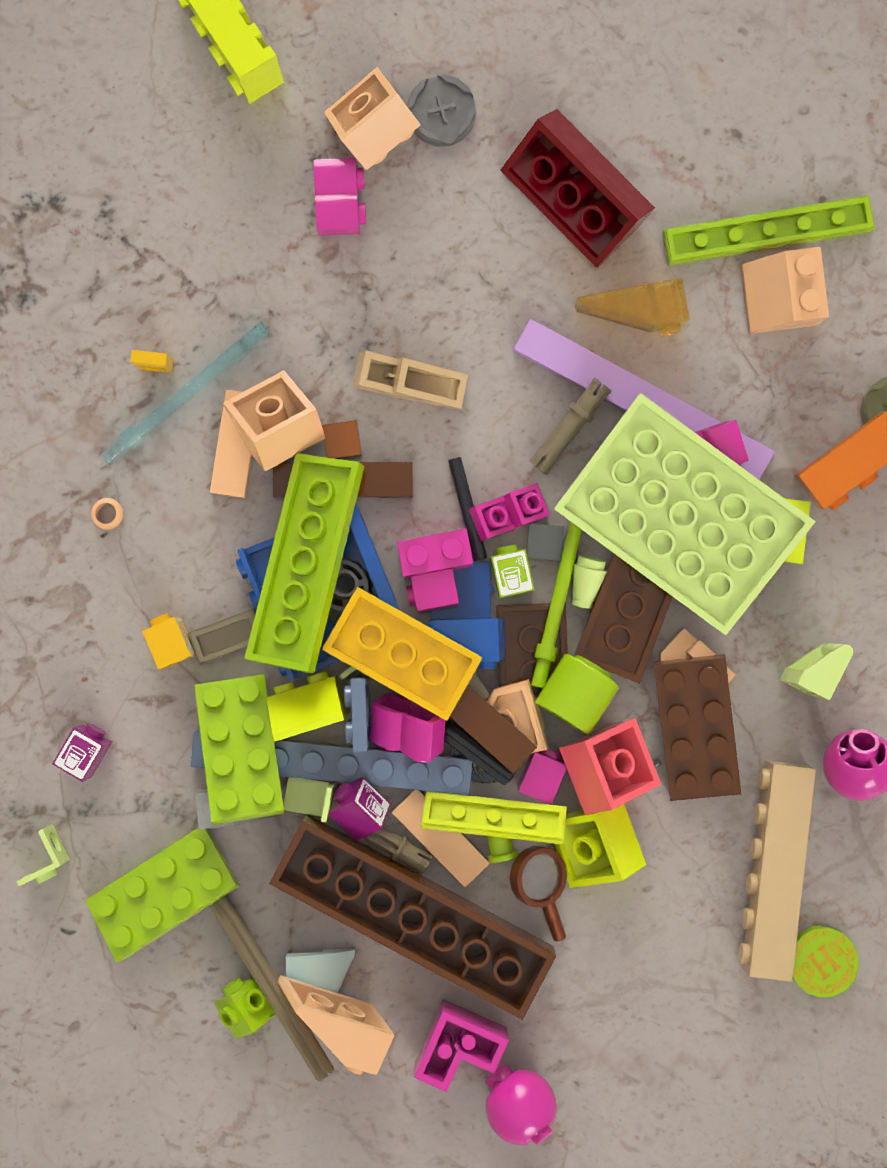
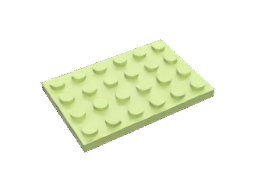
[554,393,816,635]

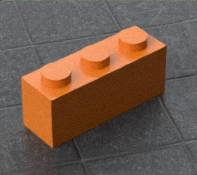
[794,411,887,510]

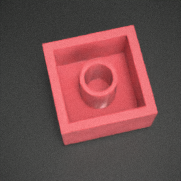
[559,718,661,815]

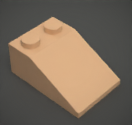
[277,975,395,1075]

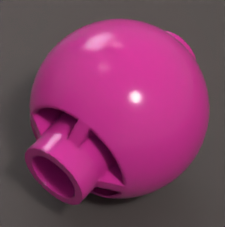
[823,729,887,801]
[485,1064,557,1146]

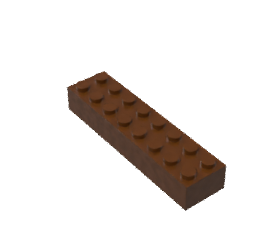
[269,814,556,1020]

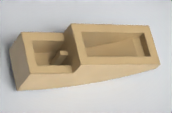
[352,350,468,409]

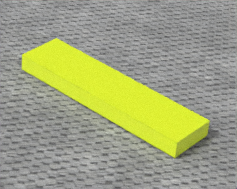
[421,791,567,844]

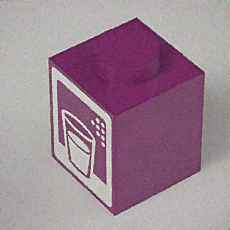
[52,723,112,782]
[328,777,391,841]

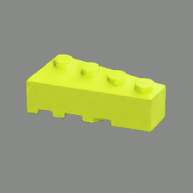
[177,0,284,104]

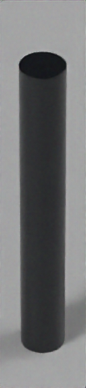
[448,457,488,561]

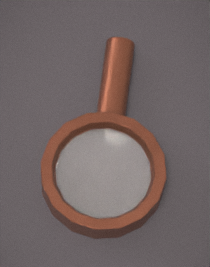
[509,845,567,942]

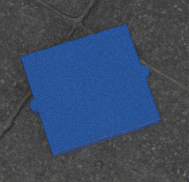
[430,562,494,619]

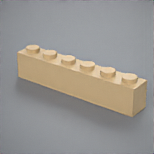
[738,760,816,982]

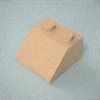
[324,67,421,171]
[741,247,829,334]
[223,370,325,472]

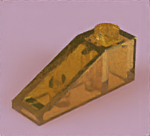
[575,278,690,336]

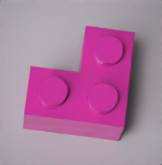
[414,999,509,1092]

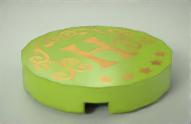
[792,925,859,998]

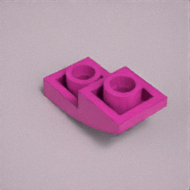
[468,483,550,542]

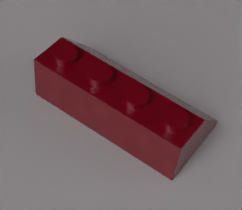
[500,109,655,268]

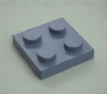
[344,675,371,752]

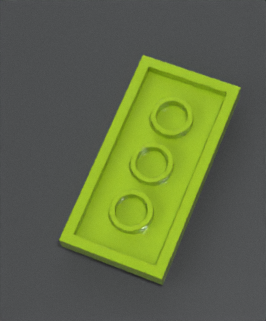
[194,674,285,825]
[85,828,240,962]

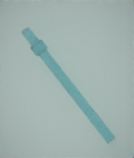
[101,321,270,465]

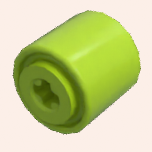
[535,654,619,736]

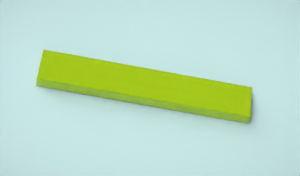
[662,195,875,266]

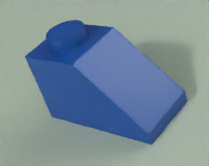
[428,618,506,669]

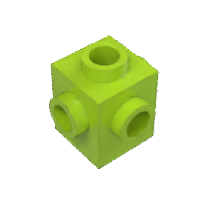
[213,977,275,1039]

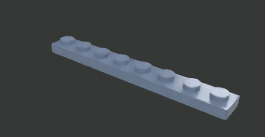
[191,731,472,795]

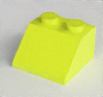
[266,671,349,742]
[554,804,647,888]

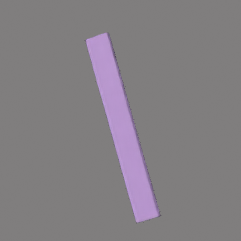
[513,319,775,480]

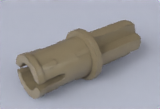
[364,827,433,875]

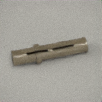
[529,377,612,475]

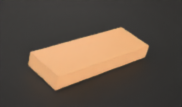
[210,389,252,499]
[392,790,490,887]

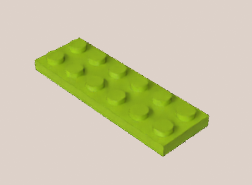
[244,453,365,674]

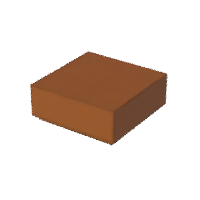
[322,420,362,459]

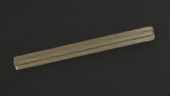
[209,895,334,1081]

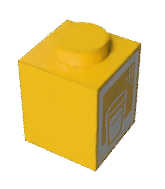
[142,613,196,670]

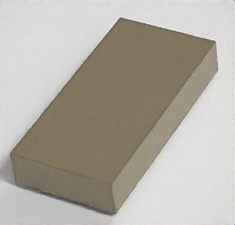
[188,608,256,665]

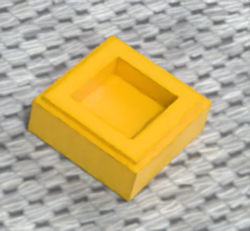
[130,350,174,373]

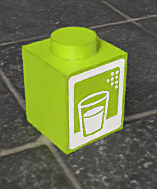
[490,544,535,598]

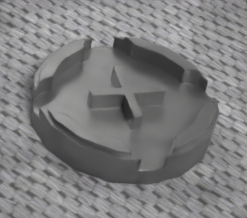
[407,74,476,147]

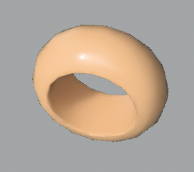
[91,498,123,530]

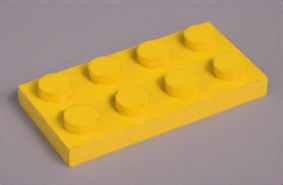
[322,587,483,721]

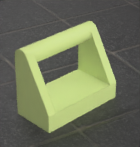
[780,643,853,700]

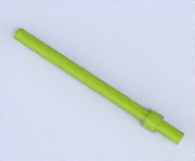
[531,521,582,689]

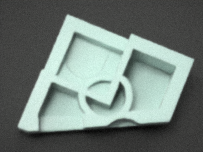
[286,948,355,993]

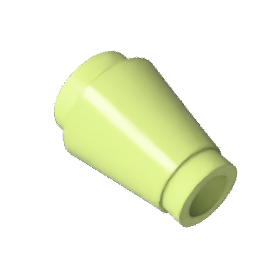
[572,555,607,609]

